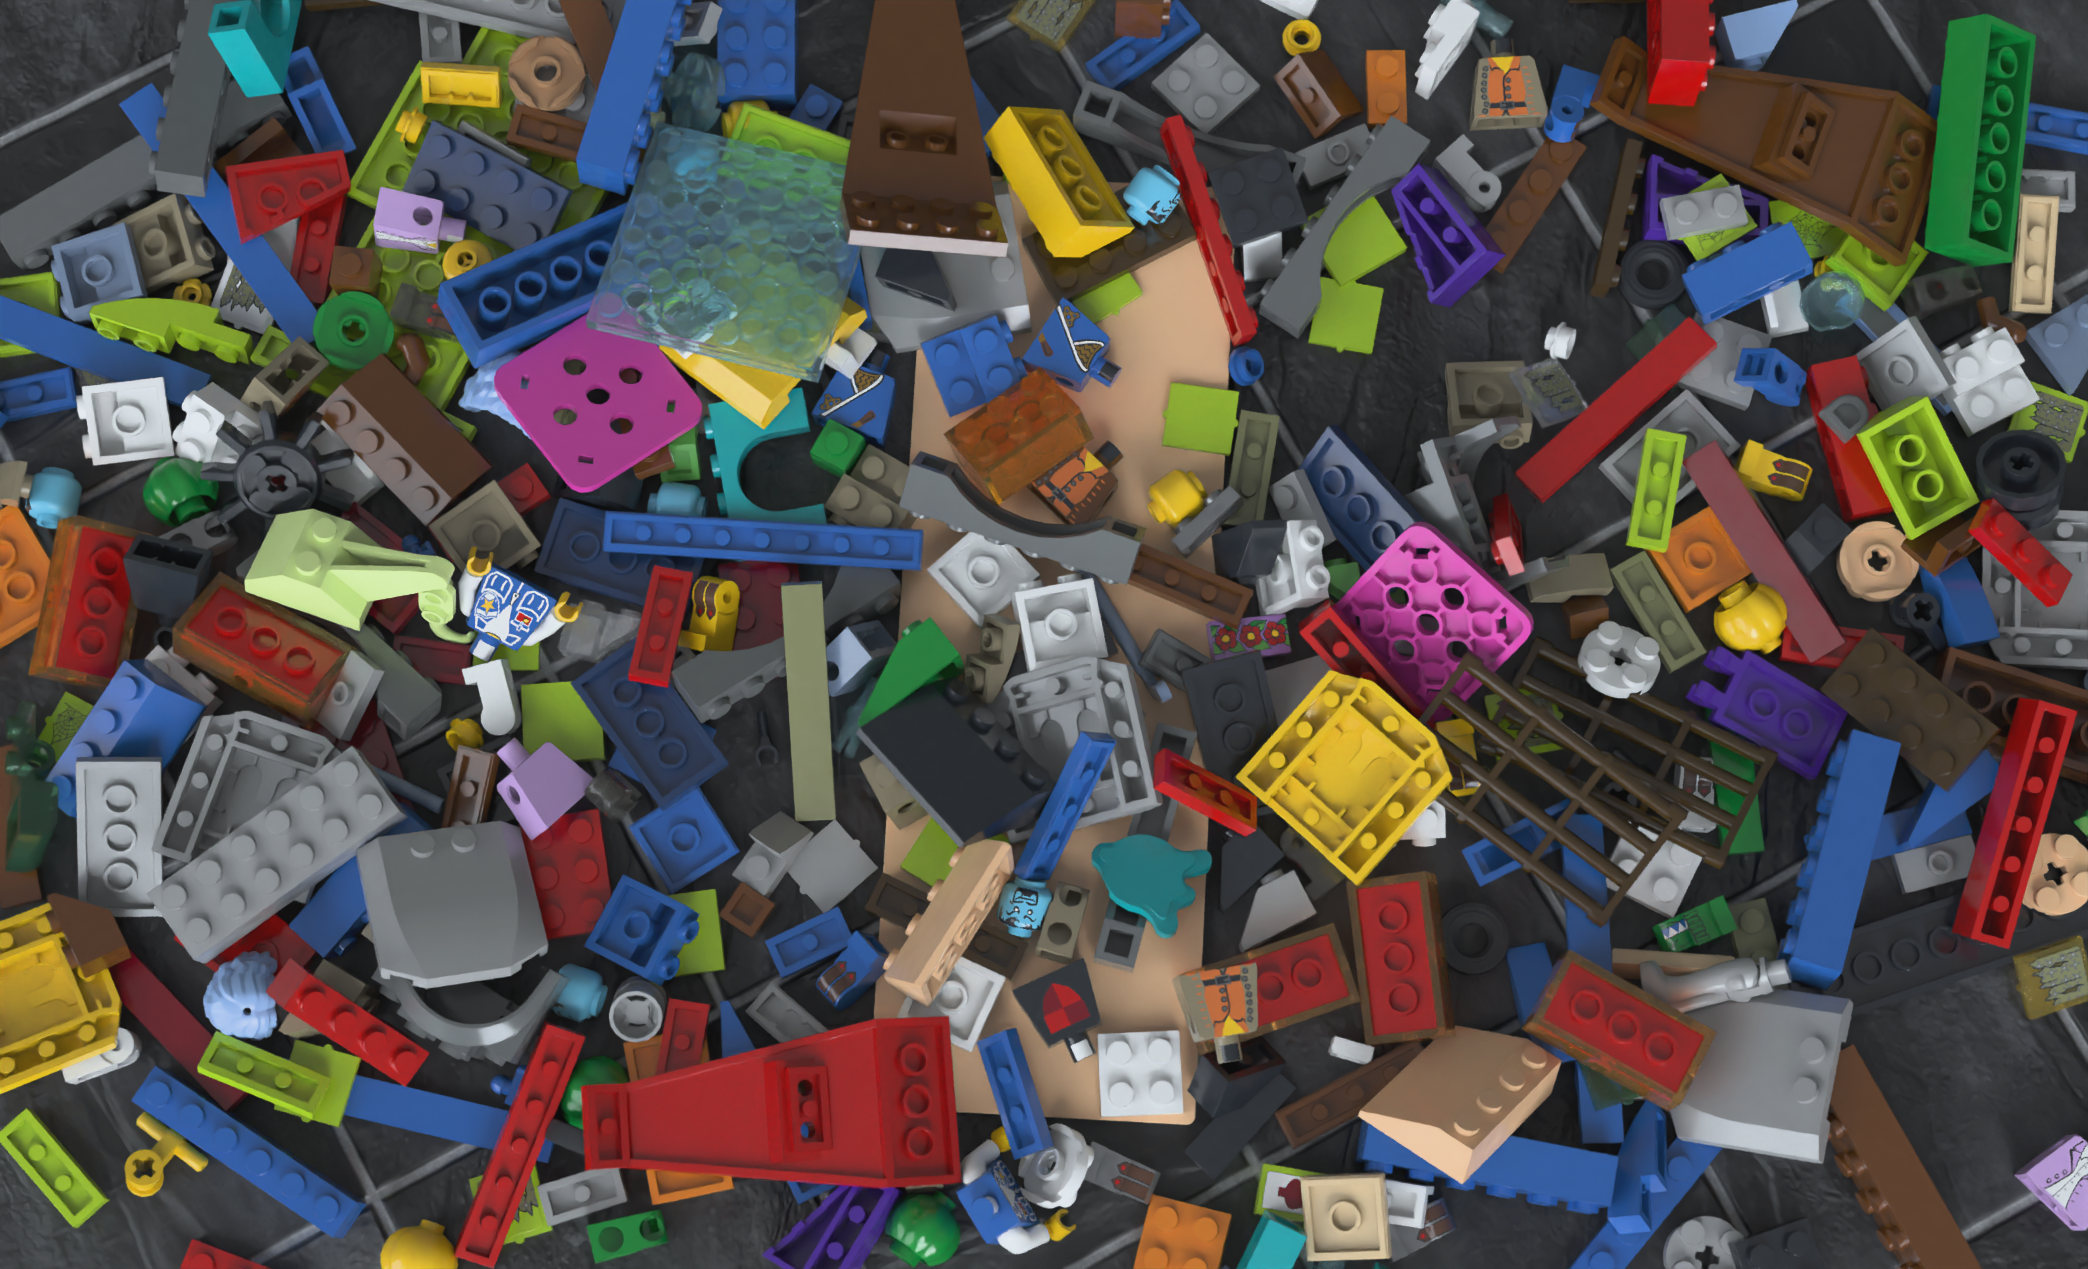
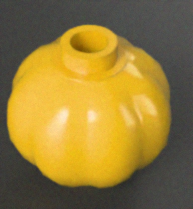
[1714,580,1787,655]
[380,1220,458,1269]

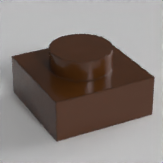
[719,882,776,939]

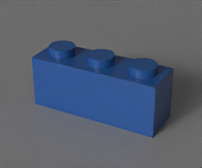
[1682,222,1813,326]

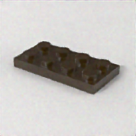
[1022,186,1196,305]
[1820,627,2002,792]

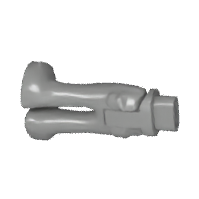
[1640,956,1792,1019]

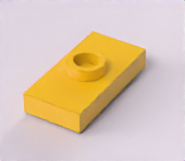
[420,61,502,108]

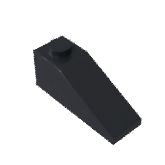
[1746,503,1852,586]

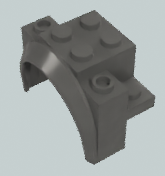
[1403,416,1570,591]
[371,966,570,1067]

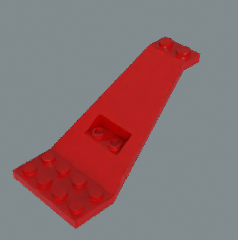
[581,1016,962,1188]

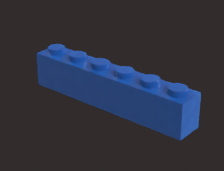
[131,1066,367,1238]

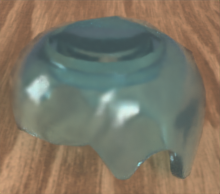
[1799,271,1865,332]

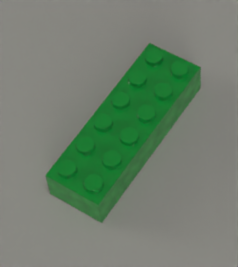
[1924,14,2036,267]

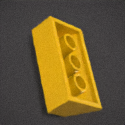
[983,106,1135,257]

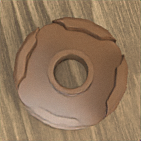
[508,35,586,112]

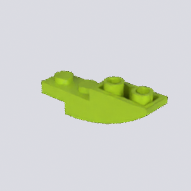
[89,298,255,364]

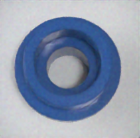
[1228,346,1264,386]

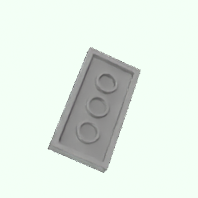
[76,757,164,917]

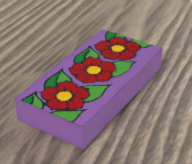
[1206,614,1291,661]

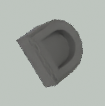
[1818,394,1869,444]

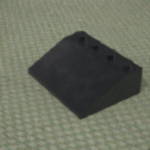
[856,676,1056,848]

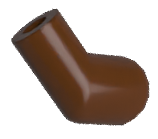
[1976,296,2027,344]
[396,333,431,387]

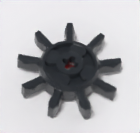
[201,401,355,546]

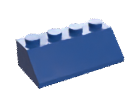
[38,659,208,819]

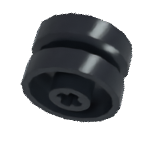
[1973,430,2067,531]

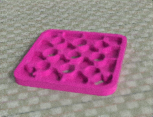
[494,303,702,493]
[1335,522,1534,721]

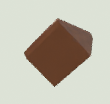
[1560,595,1609,641]

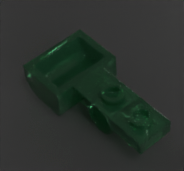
[4,701,58,873]

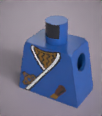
[1022,297,1122,392]
[812,349,897,449]

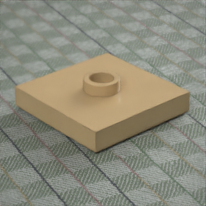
[1300,1172,1392,1261]

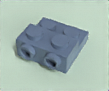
[51,222,148,326]

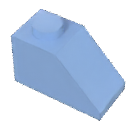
[1715,0,1798,71]

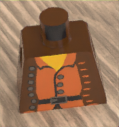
[1027,440,1123,525]

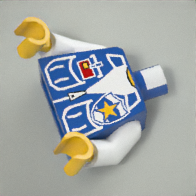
[458,546,583,662]
[957,1126,1076,1254]

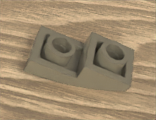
[0,461,34,510]
[1525,553,1614,603]
[963,614,1021,704]

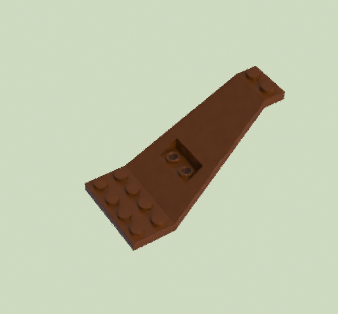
[839,0,1009,257]
[1589,36,1938,267]

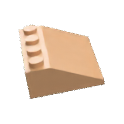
[883,839,1015,1008]
[1359,1024,1562,1184]

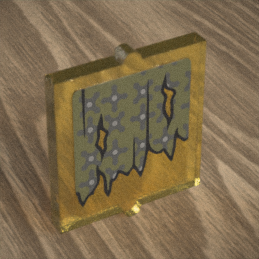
[1007,0,1096,53]
[2012,935,2088,1020]

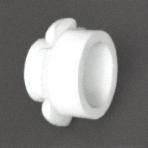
[1545,322,1576,360]

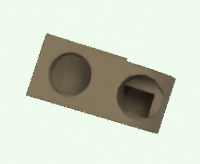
[1035,881,1090,965]

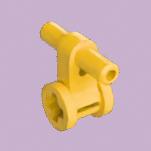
[125,1112,208,1197]

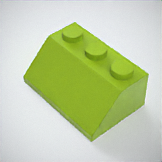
[1856,396,1980,540]

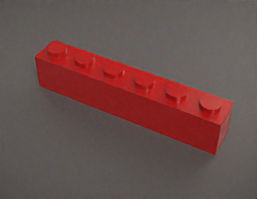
[1952,697,2077,949]

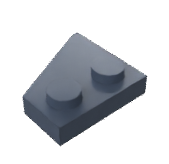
[2025,294,2088,396]

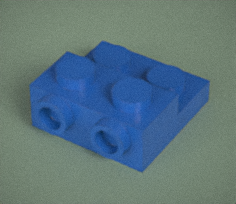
[920,314,1028,417]
[584,874,700,986]

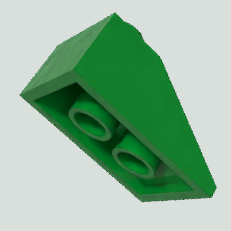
[857,617,965,727]

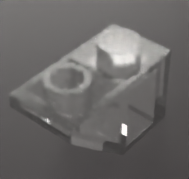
[558,600,642,664]

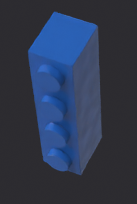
[289,803,435,958]

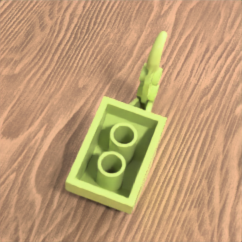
[244,509,475,644]

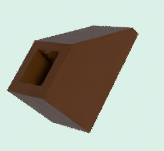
[44,893,131,978]

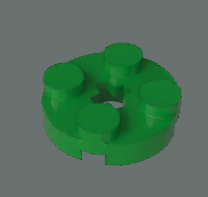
[312,291,394,372]

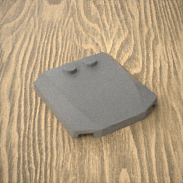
[860,180,1032,353]
[1980,510,2088,670]
[983,656,1163,844]
[151,711,341,905]
[356,821,548,989]
[1667,988,1853,1164]

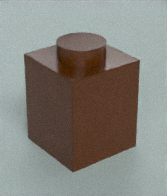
[329,246,383,300]

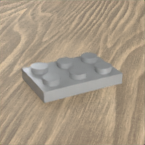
[1599,389,1741,505]

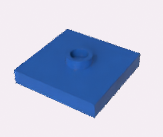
[628,786,740,895]

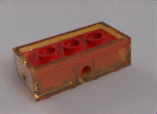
[28,515,152,692]
[172,572,356,730]
[1346,871,1456,1047]
[1176,923,1361,1056]
[1522,949,1717,1111]

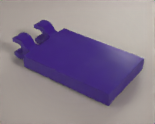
[1685,646,1848,780]

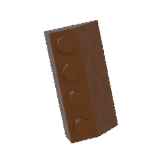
[317,353,494,526]

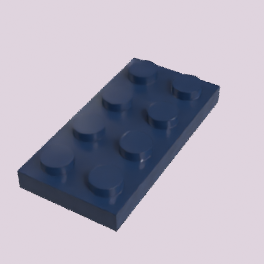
[402,120,574,250]
[1298,425,1428,593]
[534,498,707,621]
[570,637,729,812]

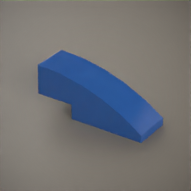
[285,46,357,155]
[1918,557,2000,649]
[1461,798,1578,887]
[1607,1099,1667,1234]

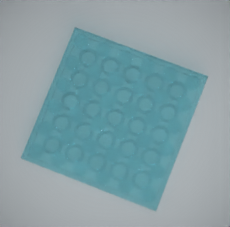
[586,122,863,383]

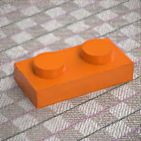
[1365,50,1407,129]

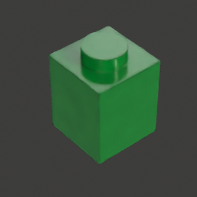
[810,418,866,478]

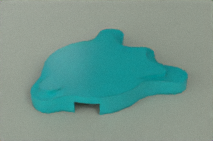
[1091,834,1212,939]

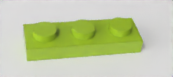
[1625,428,1687,553]
[197,1031,330,1119]
[0,1108,110,1228]

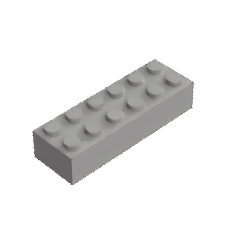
[147,746,408,964]

